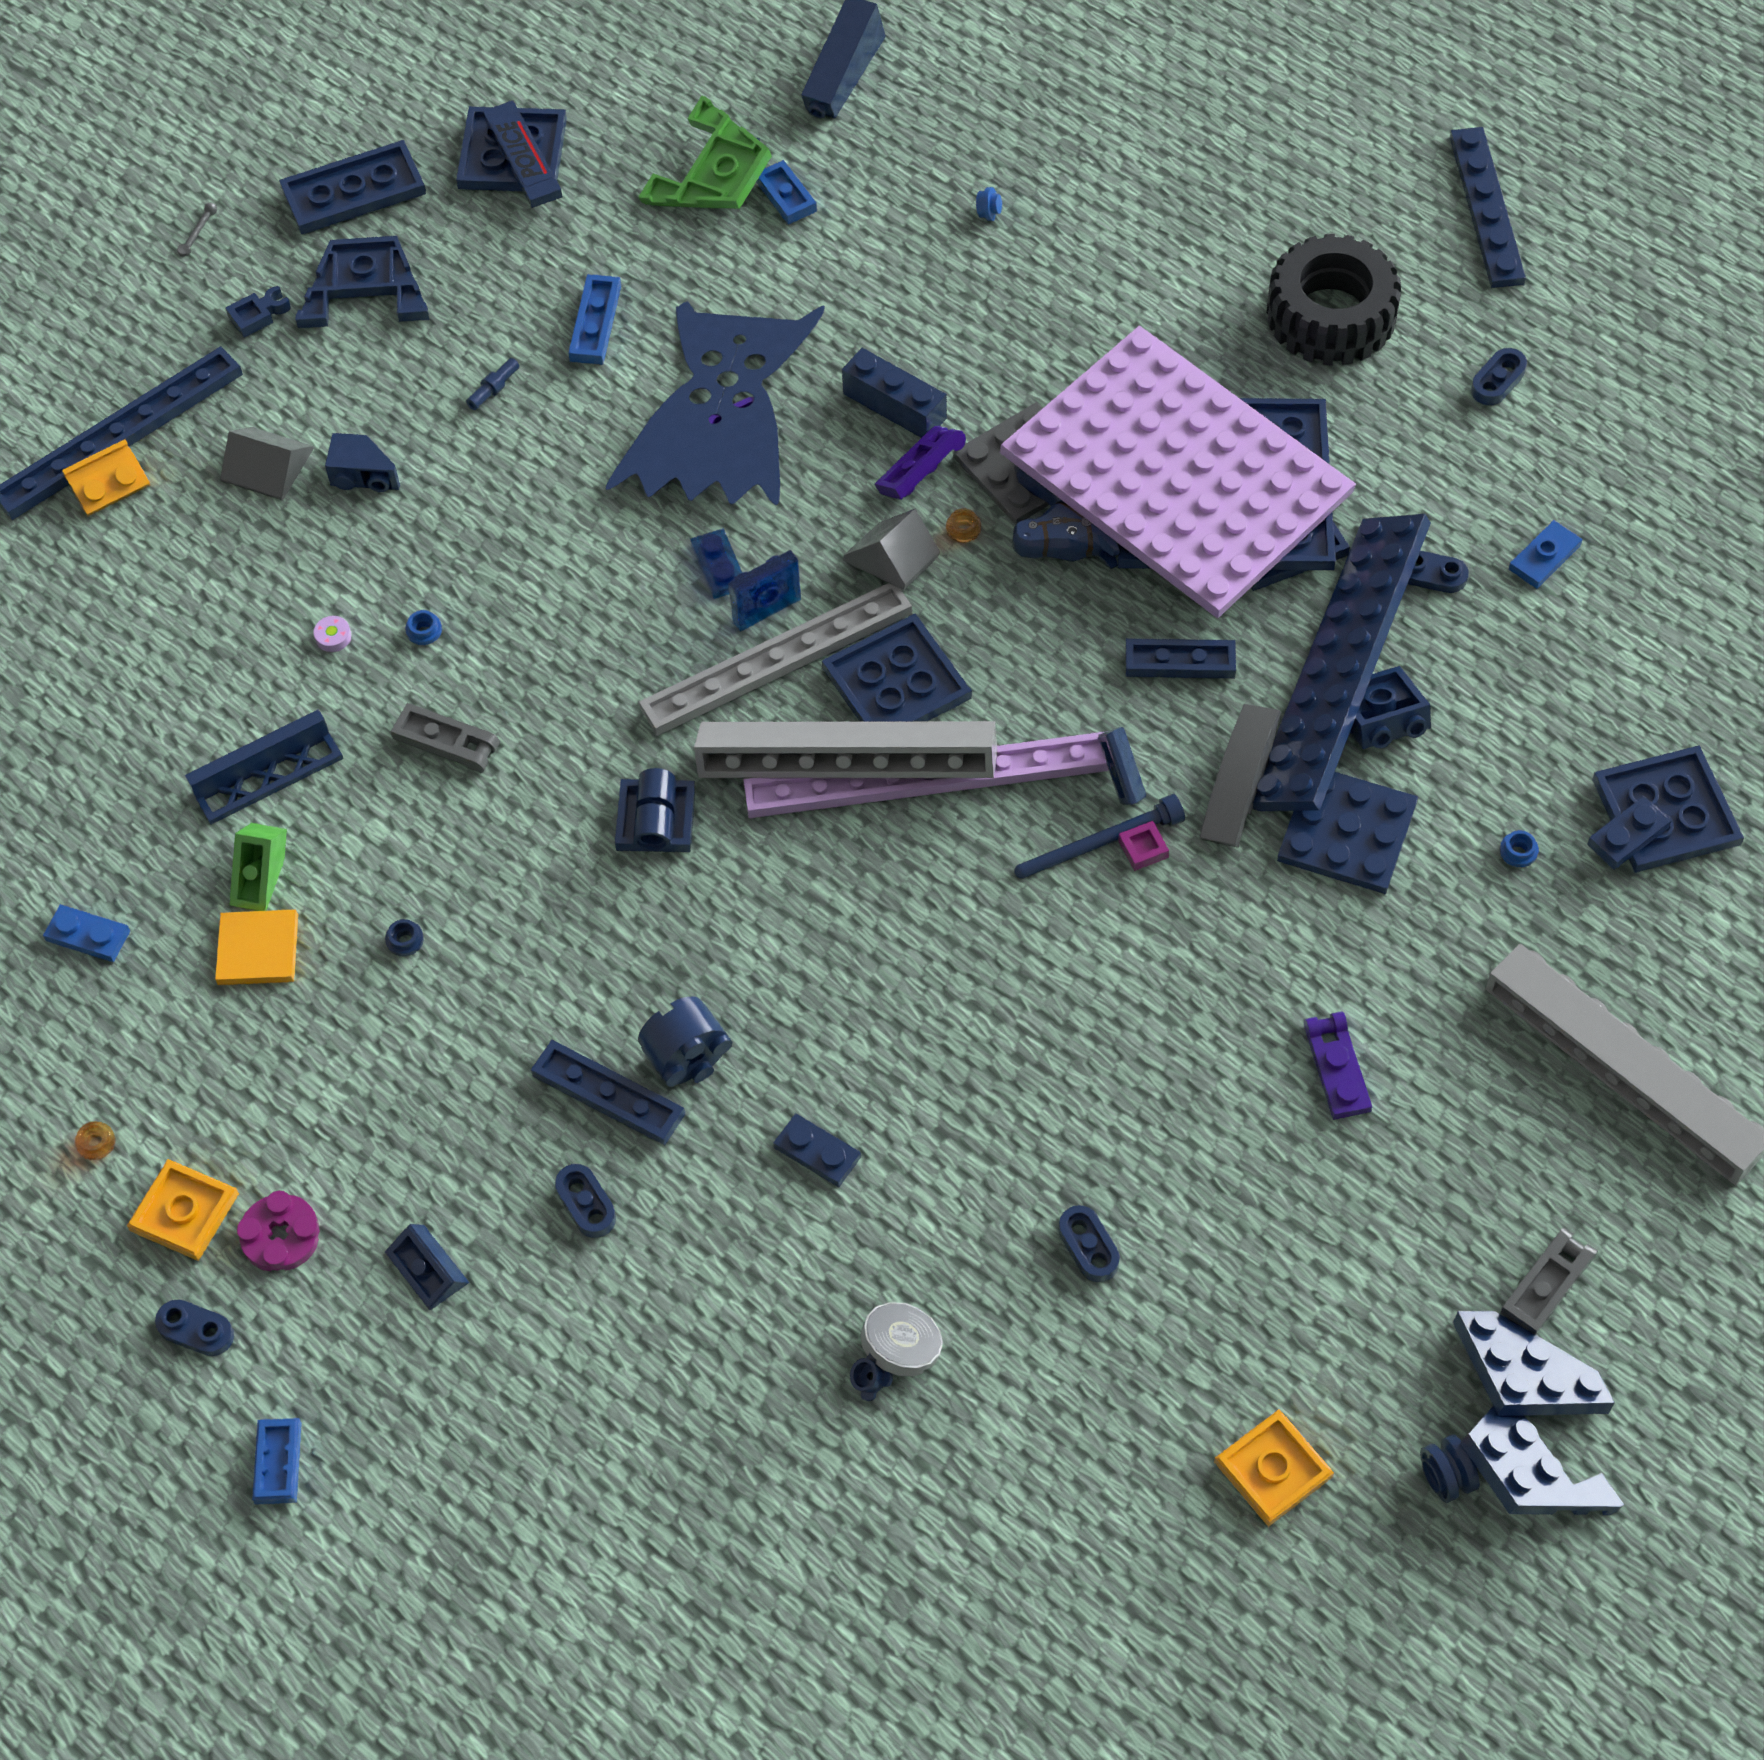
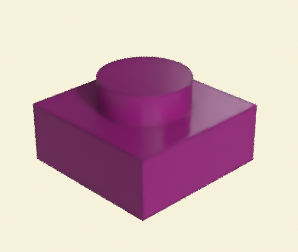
[1118,821,1169,871]

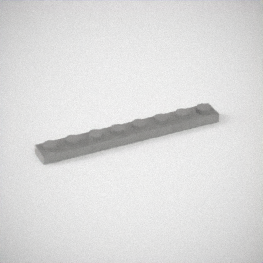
[639,583,912,736]

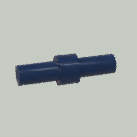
[466,358,520,410]

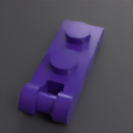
[874,426,966,500]
[1304,1011,1372,1120]

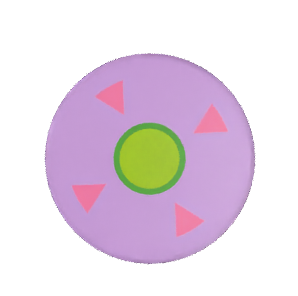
[314,616,351,652]

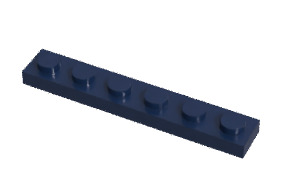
[1449,127,1526,288]

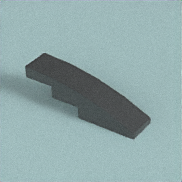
[1199,704,1281,848]

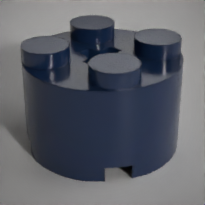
[638,996,733,1087]

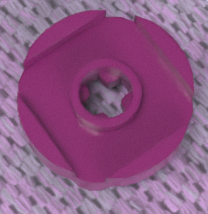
[237,1190,320,1271]

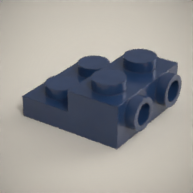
[1350,666,1431,749]

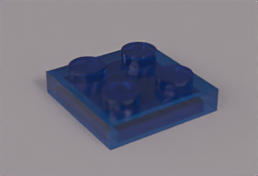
[728,550,801,632]

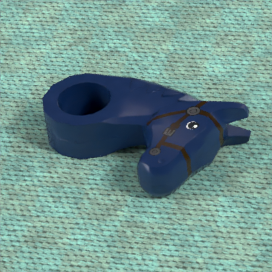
[1012,465,1120,569]

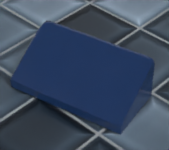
[1098,727,1146,805]
[385,1224,469,1310]

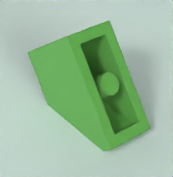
[229,823,287,911]

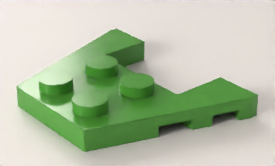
[639,95,772,209]

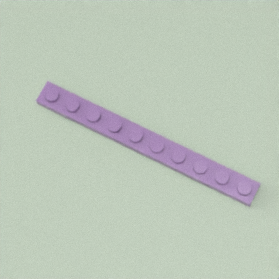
[743,731,1109,818]

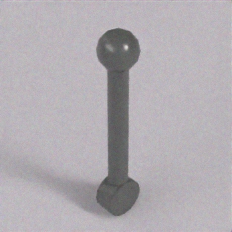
[177,202,217,256]

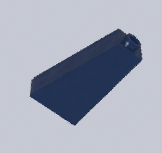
[801,0,886,119]

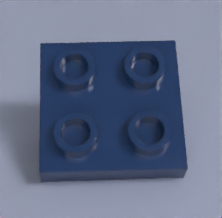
[615,768,696,852]

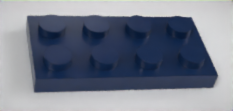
[279,140,426,235]

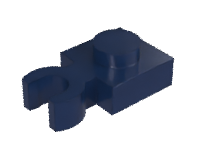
[225,286,291,338]

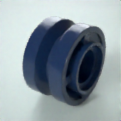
[1420,1434,1480,1503]

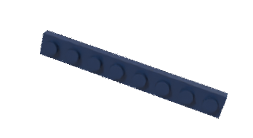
[0,346,243,520]

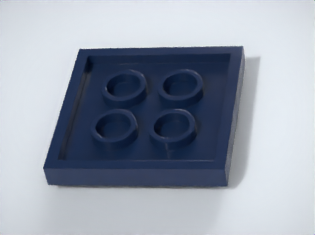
[456,106,567,191]
[822,614,972,722]
[1592,745,1744,873]
[1277,772,1419,894]

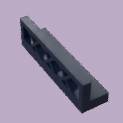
[185,709,344,825]

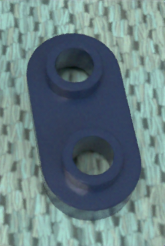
[1471,348,1527,405]
[1408,551,1469,593]
[555,1164,616,1238]
[1059,1205,1120,1282]
[155,1299,234,1356]

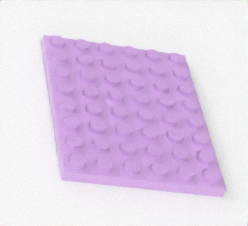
[1000,325,1356,619]

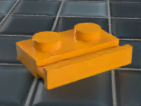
[62,439,150,517]

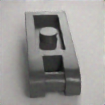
[390,703,500,773]
[1500,1227,1598,1335]

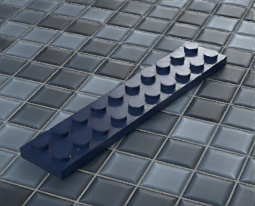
[1253,513,1431,811]

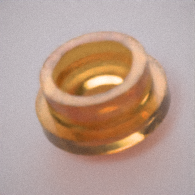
[946,508,981,543]
[75,1121,116,1160]

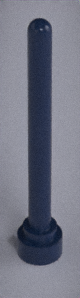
[1014,793,1185,879]

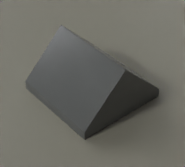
[220,427,314,501]
[843,509,940,590]

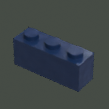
[842,347,947,438]

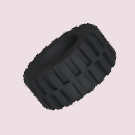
[1266,234,1401,366]

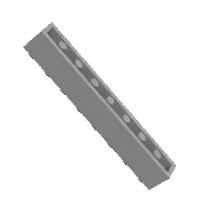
[694,721,997,778]
[1485,944,1764,1186]

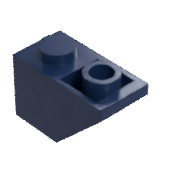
[325,433,400,492]

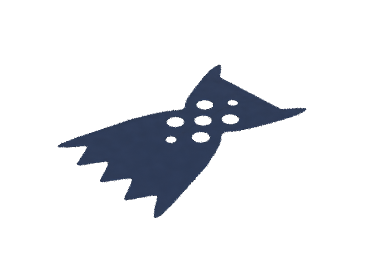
[606,301,825,505]

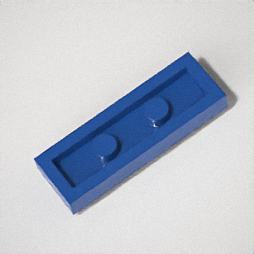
[568,274,621,365]

